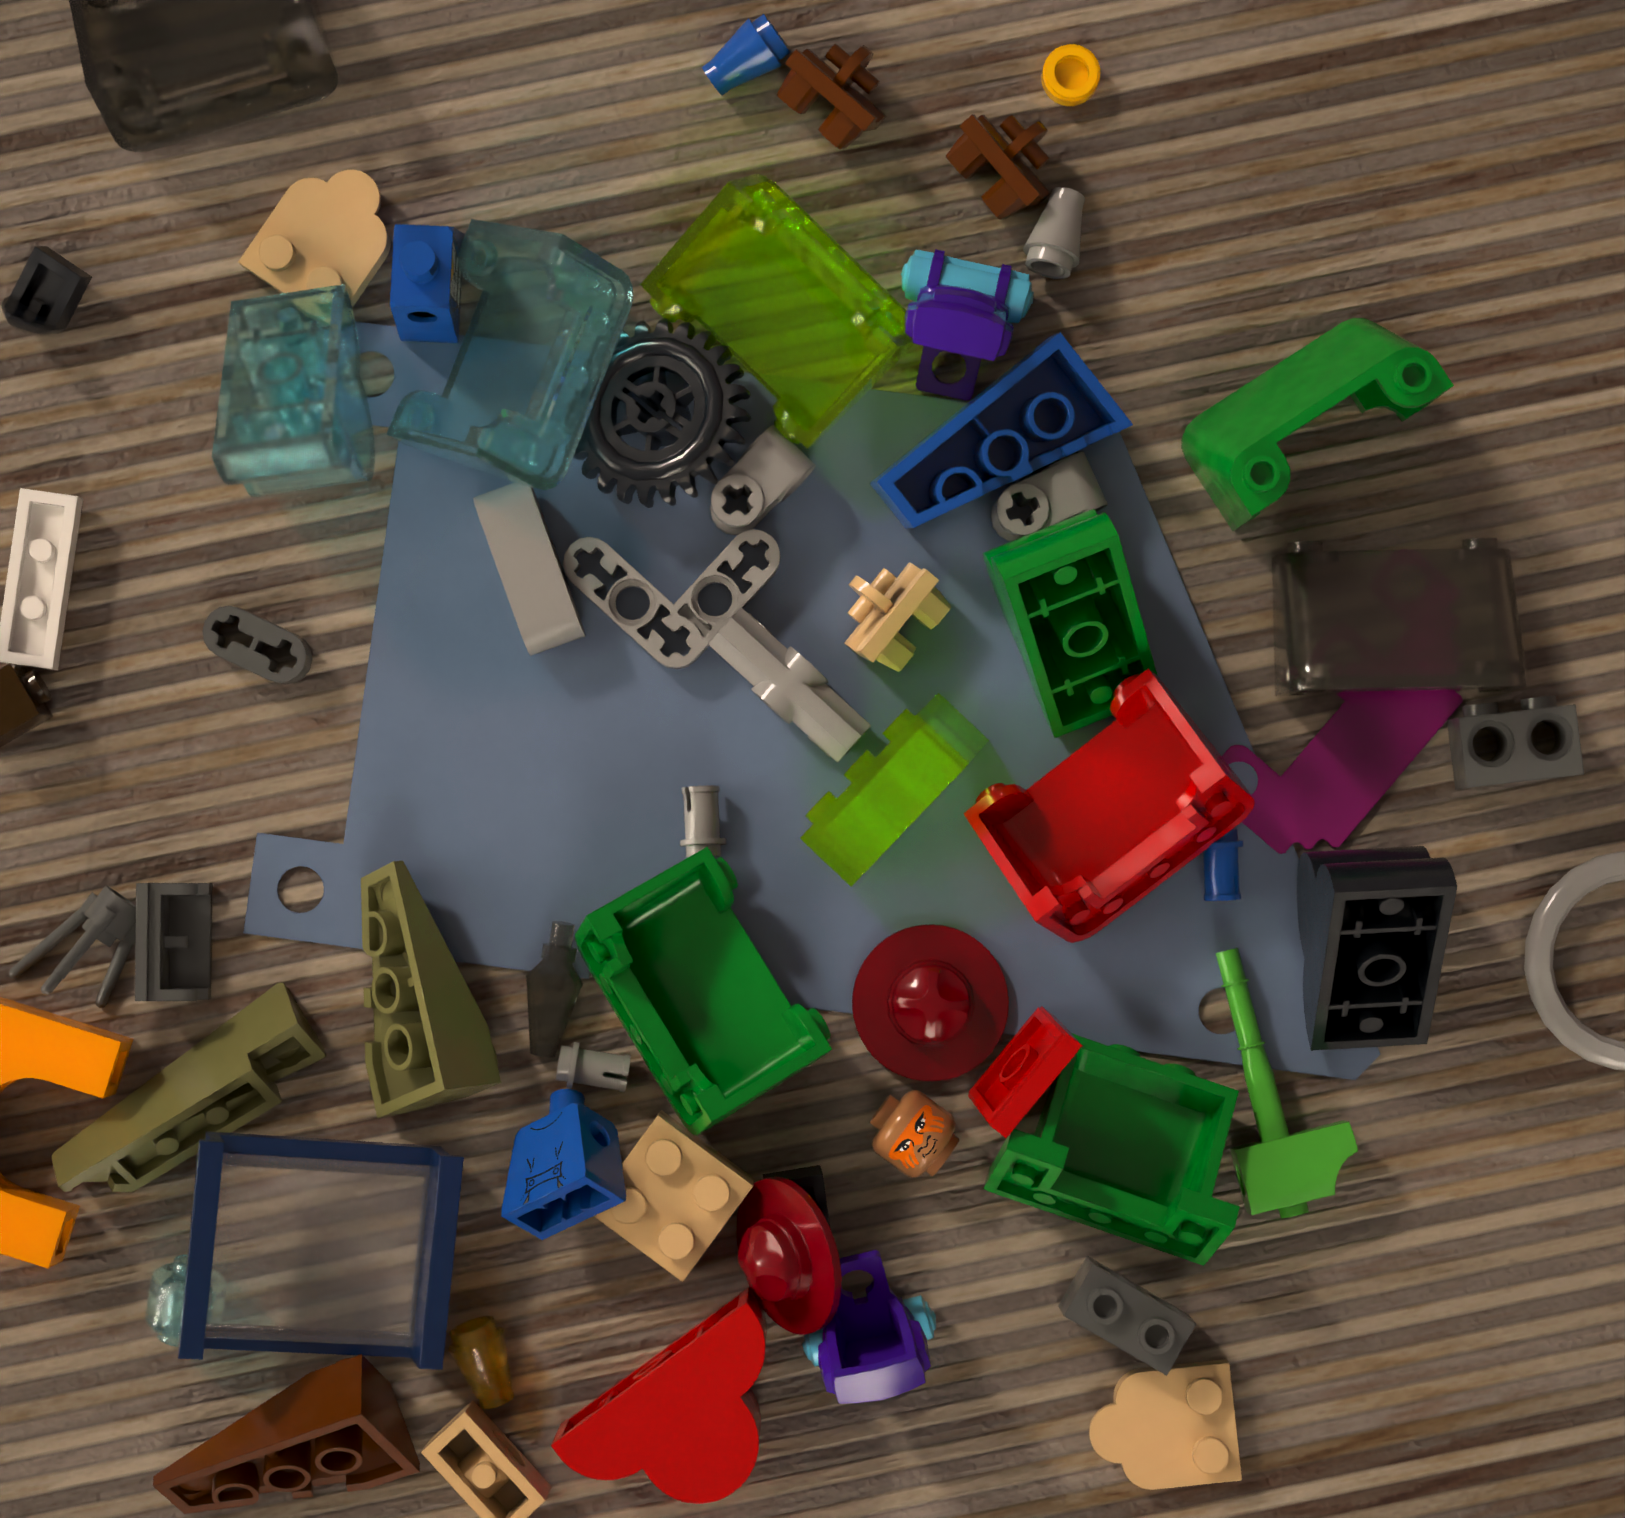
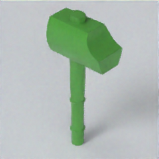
[1216,948,1358,1219]

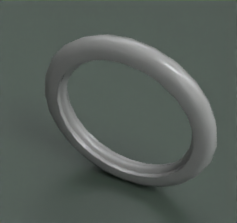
[1524,850,1625,1070]

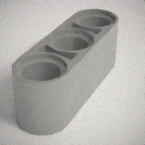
[473,478,585,656]

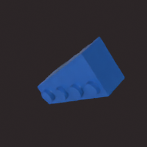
[869,332,1133,529]

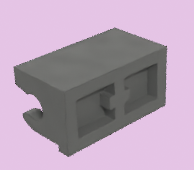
[135,883,212,1001]

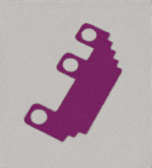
[1221,549,1463,854]

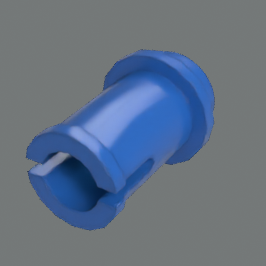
[1203,829,1243,901]

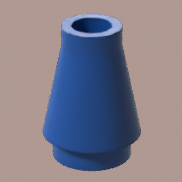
[702,14,791,96]

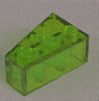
[800,693,989,887]

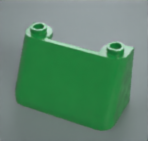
[1181,318,1454,531]
[575,846,832,1136]

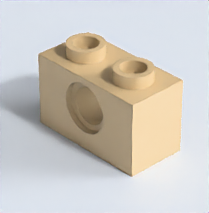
[421,1400,552,1518]

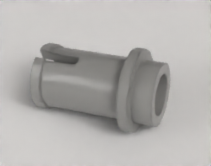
[680,785,726,858]
[555,1042,631,1093]

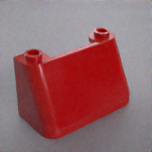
[963,668,1255,943]

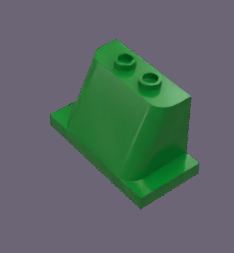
[983,1033,1240,1266]

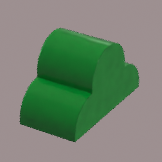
[983,509,1158,738]

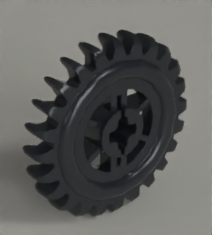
[564,318,751,508]

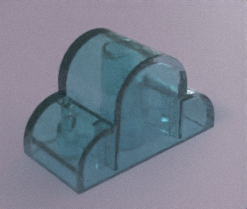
[212,284,375,498]

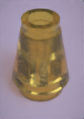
[448,1316,514,1409]

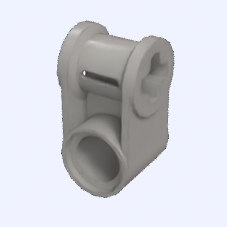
[710,425,816,535]
[990,451,1108,541]

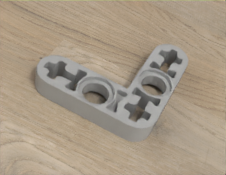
[563,529,781,669]

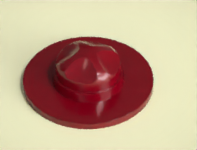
[852,924,1009,1081]
[737,1176,842,1335]

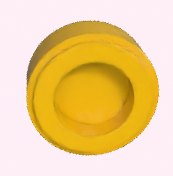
[1041,44,1101,106]

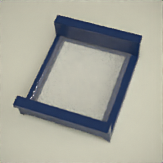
[177,1131,464,1370]

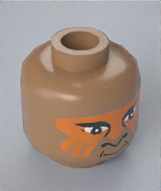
[869,1090,960,1178]

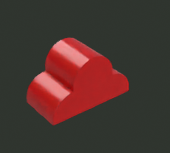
[551,1287,767,1504]

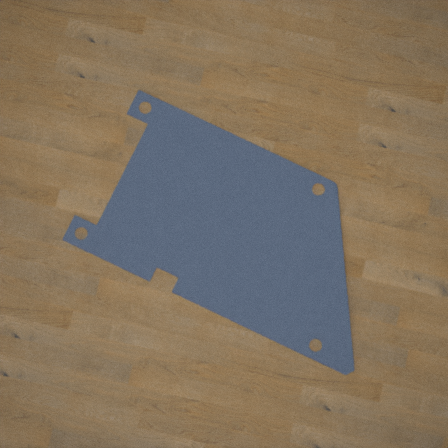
[243,320,1381,1080]

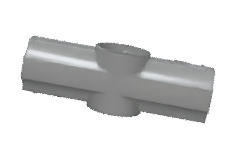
[708,607,871,763]

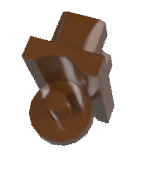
[777,44,887,149]
[946,114,1051,220]

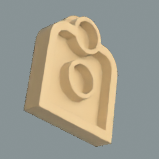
[238,170,391,330]
[1089,1359,1242,1490]

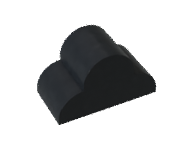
[1297,846,1457,1051]

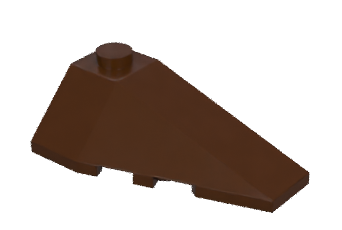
[153,1354,420,1514]

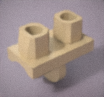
[844,562,951,672]

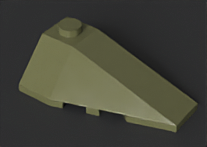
[361,860,501,1119]

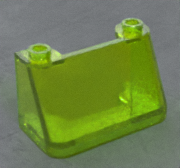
[640,174,914,449]

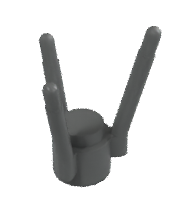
[9,885,136,1008]

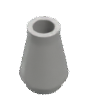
[1023,187,1085,279]

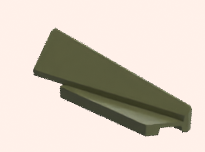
[52,982,327,1192]

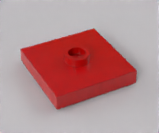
[968,1006,1083,1138]

